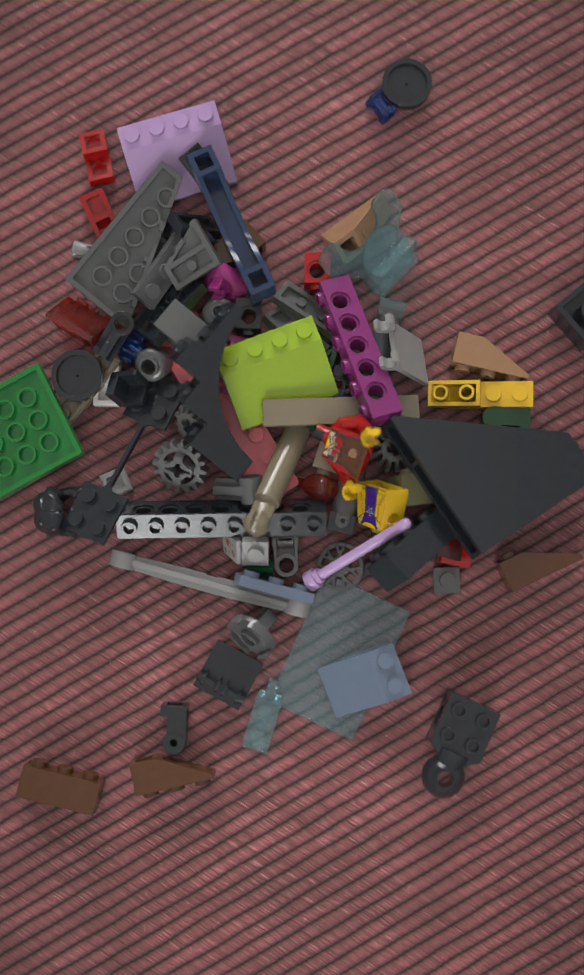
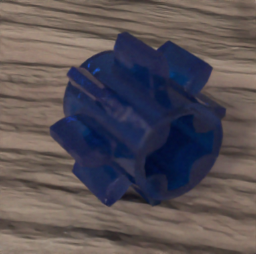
[118,332,148,365]

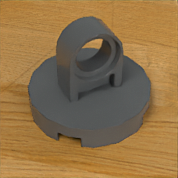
[227,608,277,659]

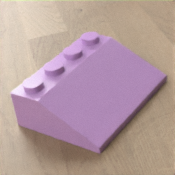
[117,100,237,201]

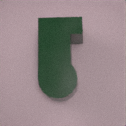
[479,406,531,429]

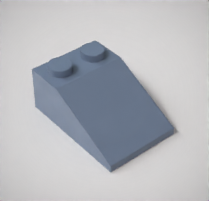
[317,640,412,718]

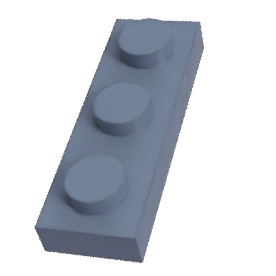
[233,570,315,604]

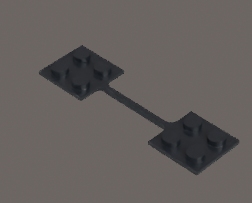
[61,377,183,546]

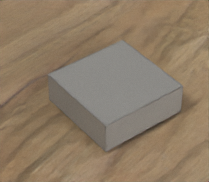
[100,467,134,495]

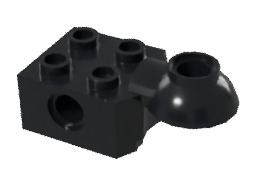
[421,688,501,798]

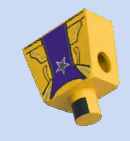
[357,480,409,543]

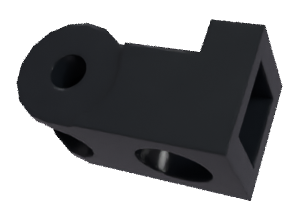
[160,701,190,755]

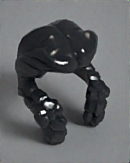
[33,486,85,538]

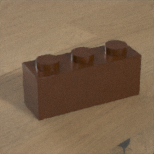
[15,758,106,816]

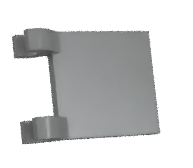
[373,313,429,386]

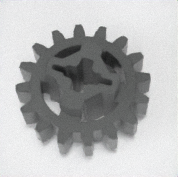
[152,438,210,493]

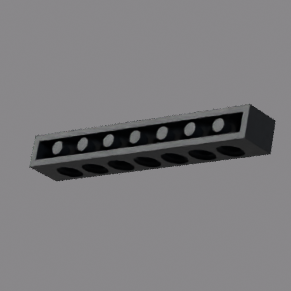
[116,498,327,539]

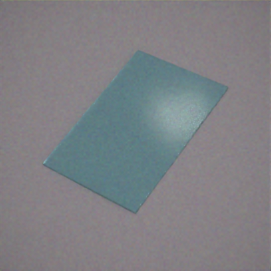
[268,575,410,740]

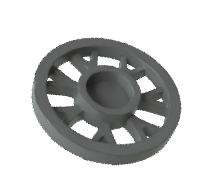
[317,542,365,591]

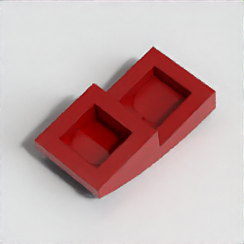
[79,129,116,187]
[79,187,115,239]

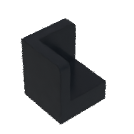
[105,370,151,407]

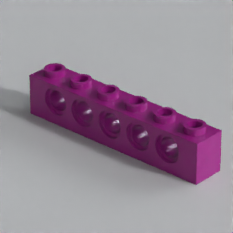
[315,274,403,427]

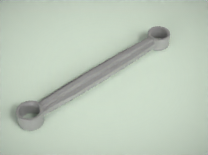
[108,549,312,619]

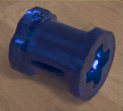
[365,89,398,125]

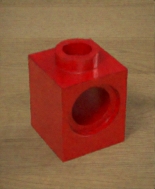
[304,252,330,293]

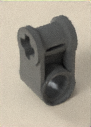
[272,536,299,578]

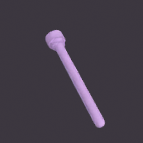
[302,518,411,591]

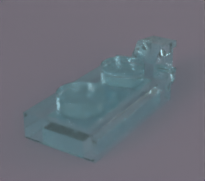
[242,678,282,754]

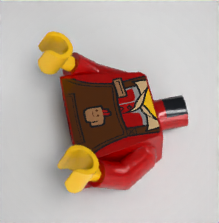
[313,415,381,501]

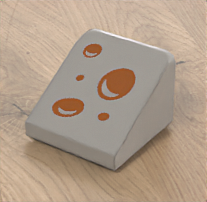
[222,537,242,564]

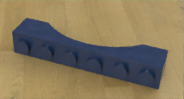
[187,144,276,304]

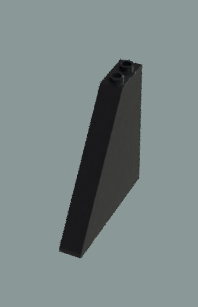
[382,415,584,560]

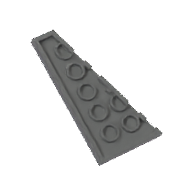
[65,160,182,330]

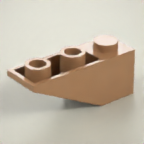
[320,191,392,264]
[449,331,529,381]

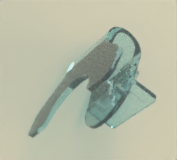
[319,188,419,297]

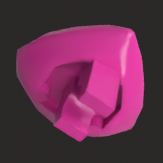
[204,263,247,301]

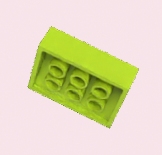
[219,316,339,431]

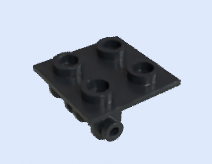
[194,639,264,710]

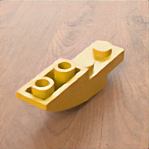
[428,380,533,410]

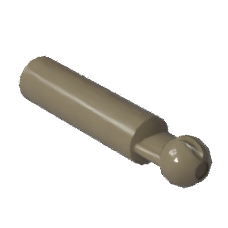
[244,426,310,537]

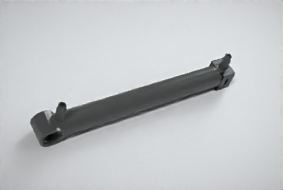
[327,297,406,535]

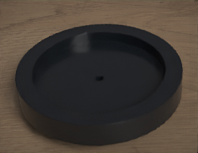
[382,58,432,110]
[51,350,104,402]

